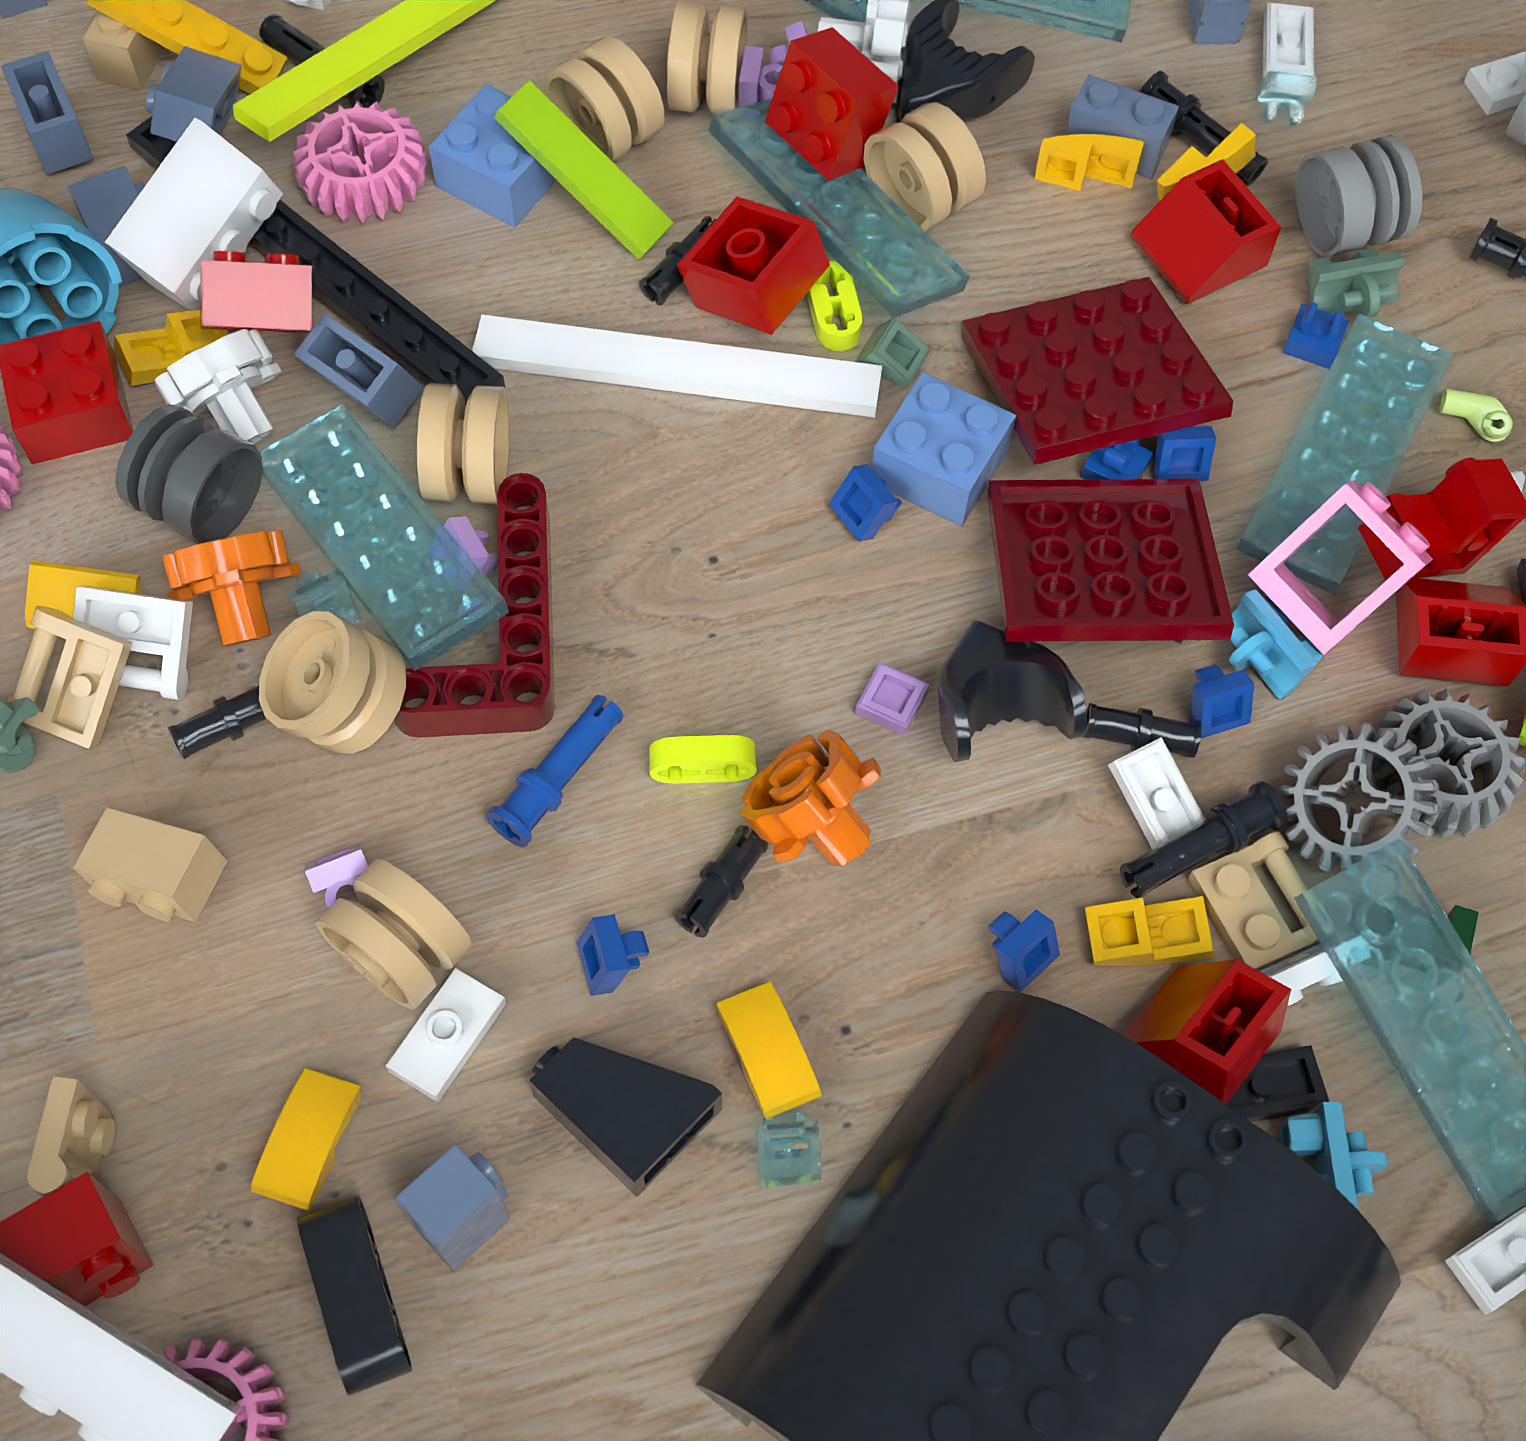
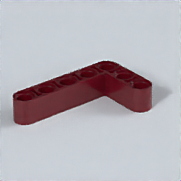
[394,473,555,738]

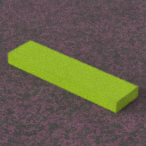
[493,80,674,260]

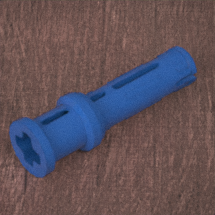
[486,695,624,847]

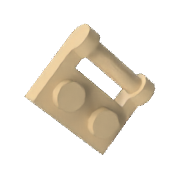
[6,606,133,749]
[1187,832,1340,970]
[27,1076,115,1196]

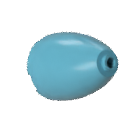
[0,187,122,345]

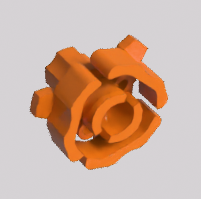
[162,530,301,646]
[740,730,881,866]

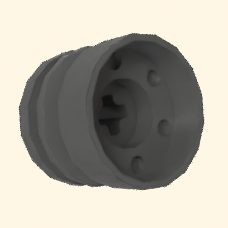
[115,404,263,544]

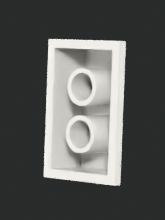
[105,118,283,311]

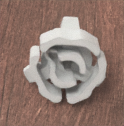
[817,0,911,103]
[155,329,282,445]

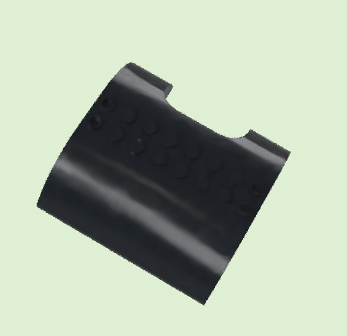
[696,991,1401,1441]

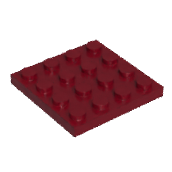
[961,277,1234,465]
[987,479,1234,642]

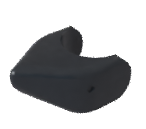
[899,0,1035,122]
[938,621,1087,762]

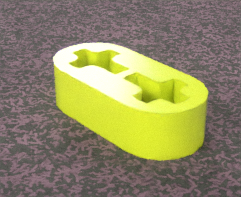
[807,261,862,352]
[649,735,757,784]

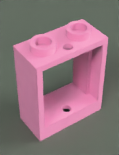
[1248,479,1433,655]

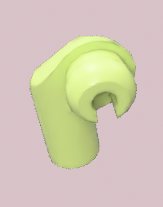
[1439,388,1513,442]

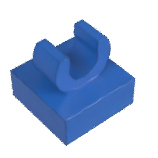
[1282,302,1349,369]
[1153,426,1216,481]
[1081,439,1154,480]
[829,464,902,542]
[1190,664,1254,739]
[988,909,1060,992]
[576,914,650,996]

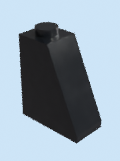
[529,1037,722,1197]

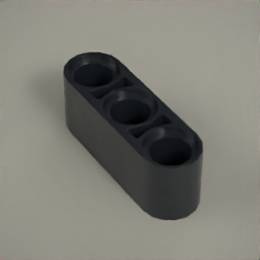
[297,1195,412,1396]

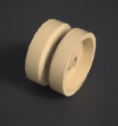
[667,1,747,117]
[544,36,665,163]
[863,102,986,233]
[417,383,510,505]
[259,611,406,754]
[315,858,472,1010]

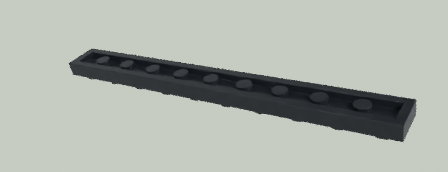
[126,116,506,405]

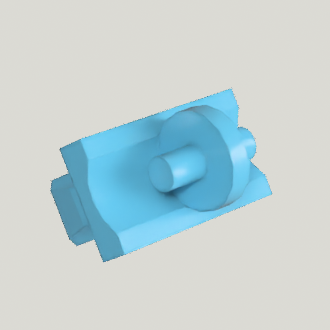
[1229,589,1324,700]
[1279,1101,1388,1209]

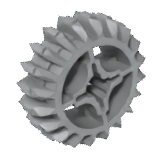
[1372,688,1526,839]
[1278,722,1440,878]

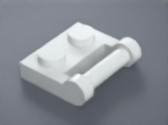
[73,586,193,700]

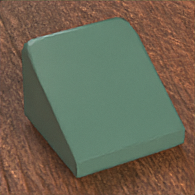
[855,317,931,388]

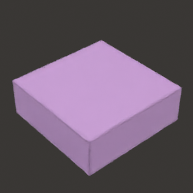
[855,662,930,737]

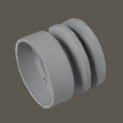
[1295,134,1423,257]

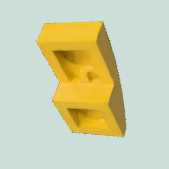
[1157,123,1256,202]
[1034,134,1145,191]
[114,309,229,386]
[1085,896,1215,966]
[716,981,822,1119]
[251,1068,361,1211]

